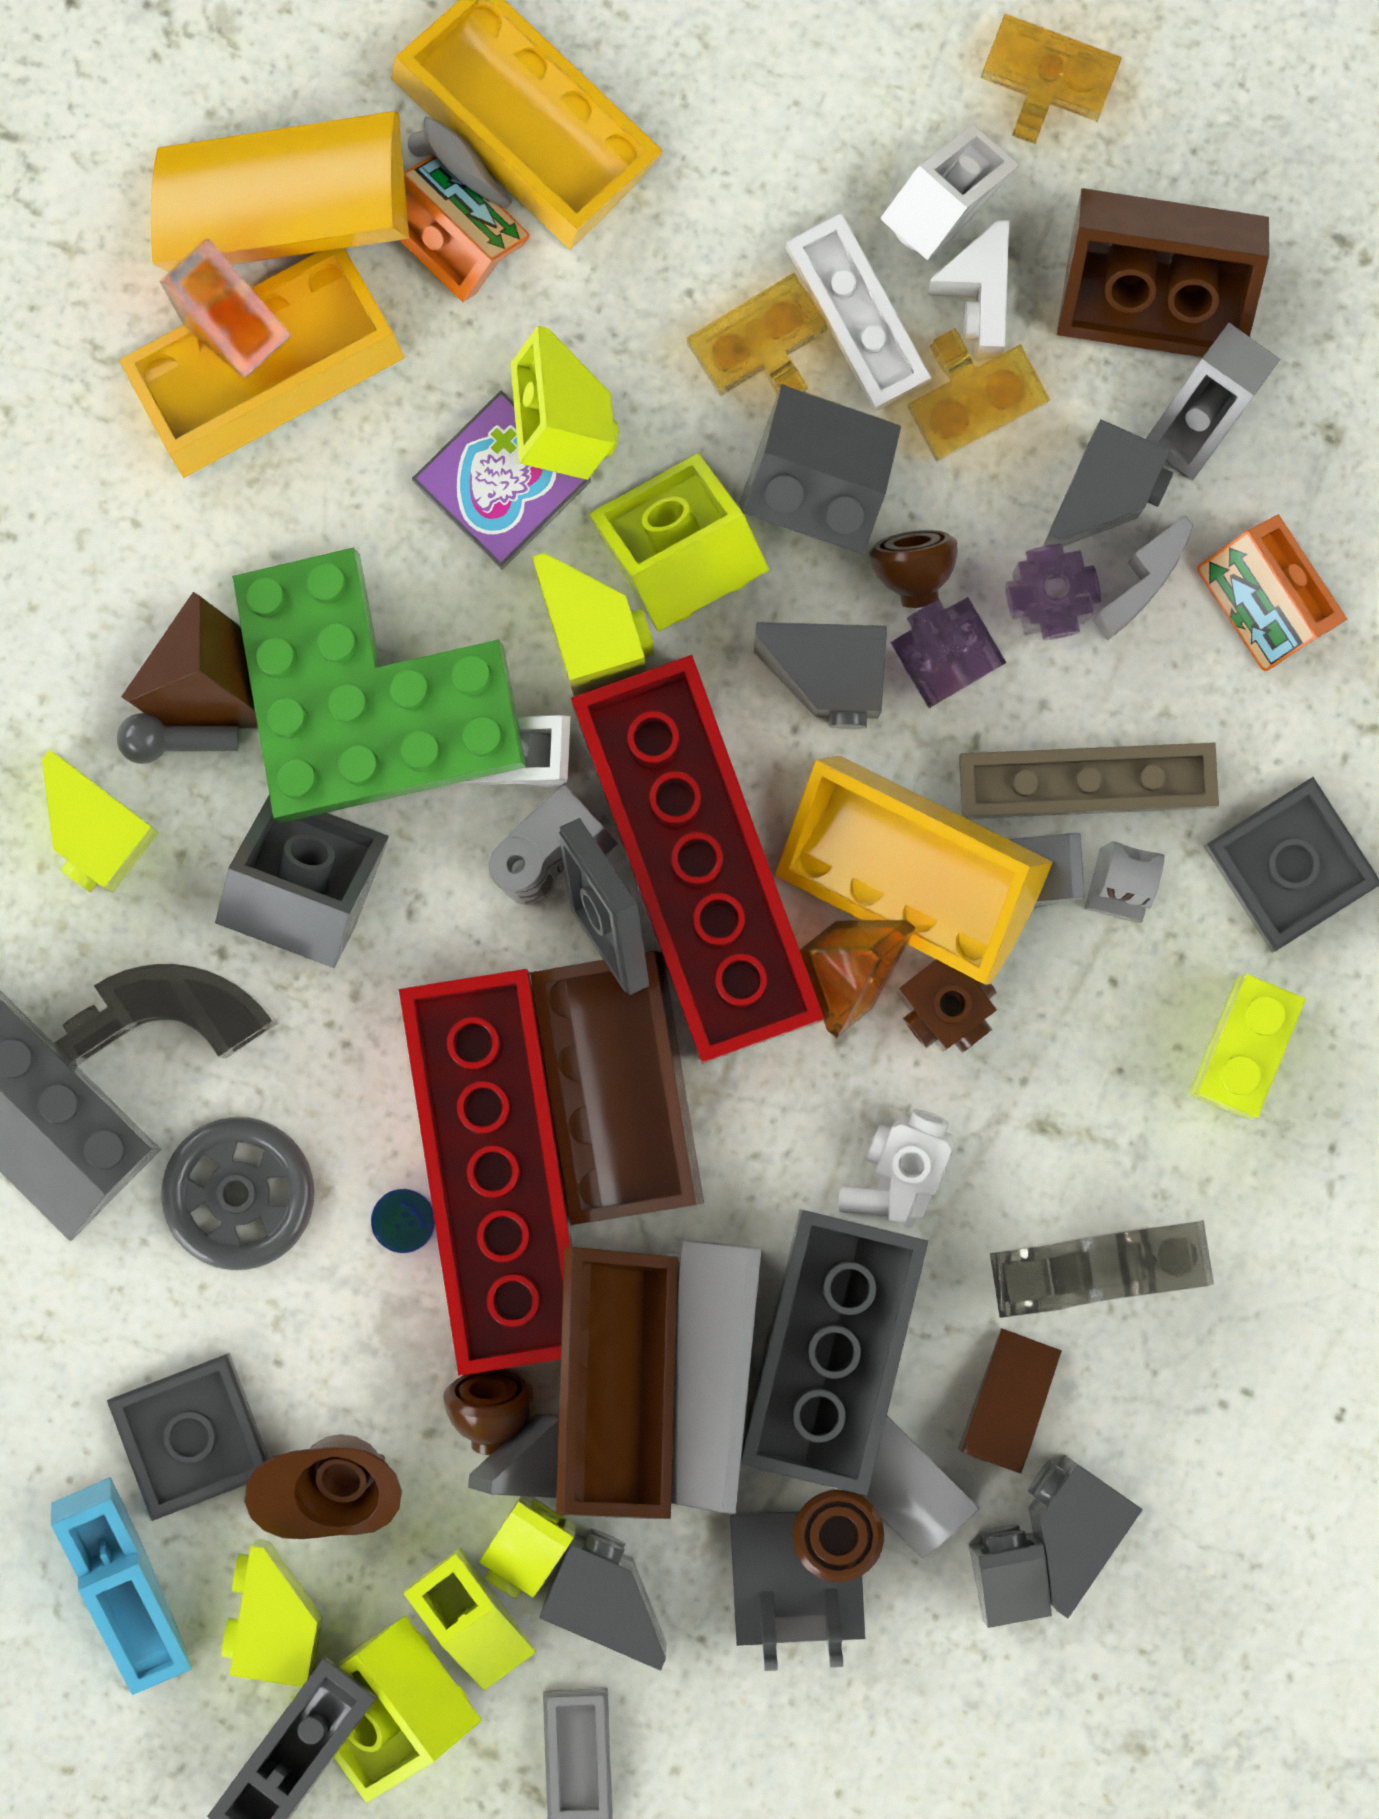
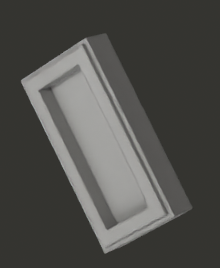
[543,1688,613,1819]

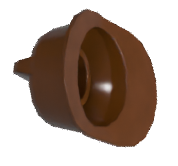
[244,1434,402,1539]

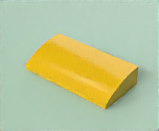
[391,0,663,250]
[151,111,409,274]
[119,248,405,478]
[775,756,1053,985]

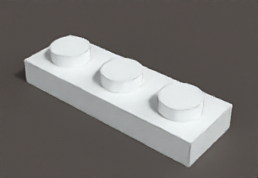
[785,212,931,412]

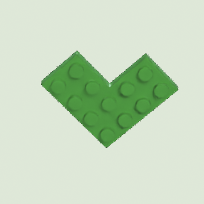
[232,547,526,823]

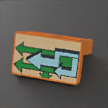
[399,155,530,302]
[1197,514,1348,671]

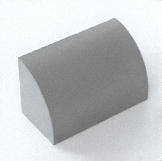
[857,1415,980,1558]

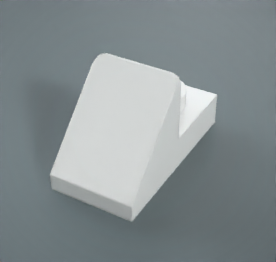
[927,221,1009,360]
[461,715,571,788]

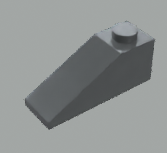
[207,1656,378,1819]

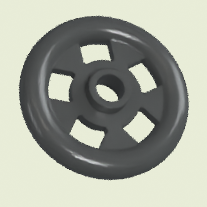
[161,1117,314,1270]

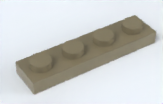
[959,742,1219,819]

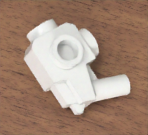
[839,1109,956,1228]

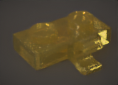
[981,13,1122,144]
[687,272,827,396]
[907,328,1050,462]

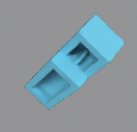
[51,1477,192,1695]

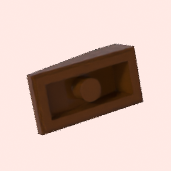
[958,1328,1062,1474]

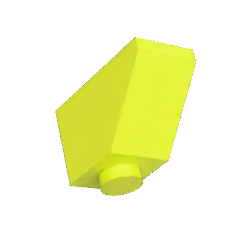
[510,325,619,480]
[42,749,160,893]
[479,1496,577,1599]

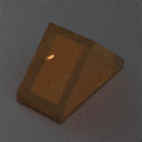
[159,238,291,378]
[800,920,916,1039]

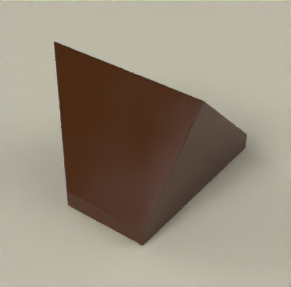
[121,592,258,728]

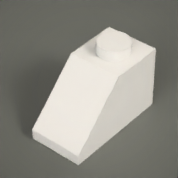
[880,124,1019,260]

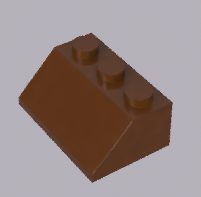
[1057,188,1269,358]

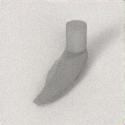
[408,116,513,209]

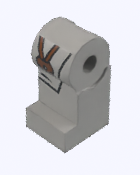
[489,784,618,905]
[1085,841,1165,923]

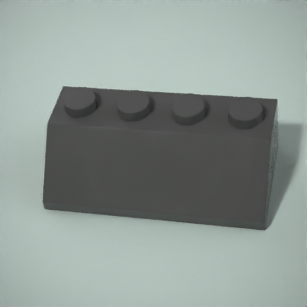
[0,990,162,1241]
[741,1209,929,1496]

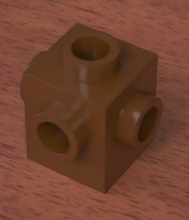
[895,959,997,1053]

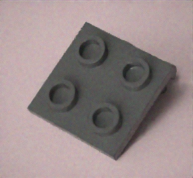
[730,1511,865,1671]

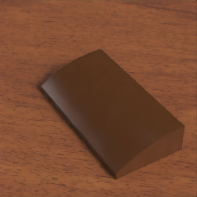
[530,951,704,1225]
[556,1247,678,1519]

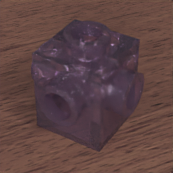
[1005,544,1101,640]
[890,597,1007,708]

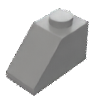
[1146,323,1281,480]

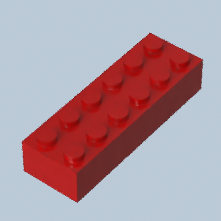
[571,655,824,1065]
[399,969,573,1376]

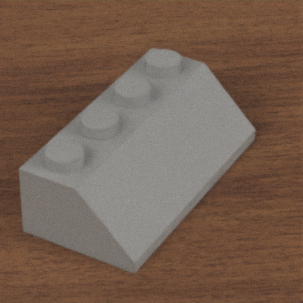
[668,1240,761,1514]

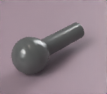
[116,713,238,764]

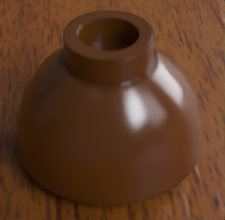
[869,530,958,608]
[443,1370,534,1455]
[793,1489,884,1582]

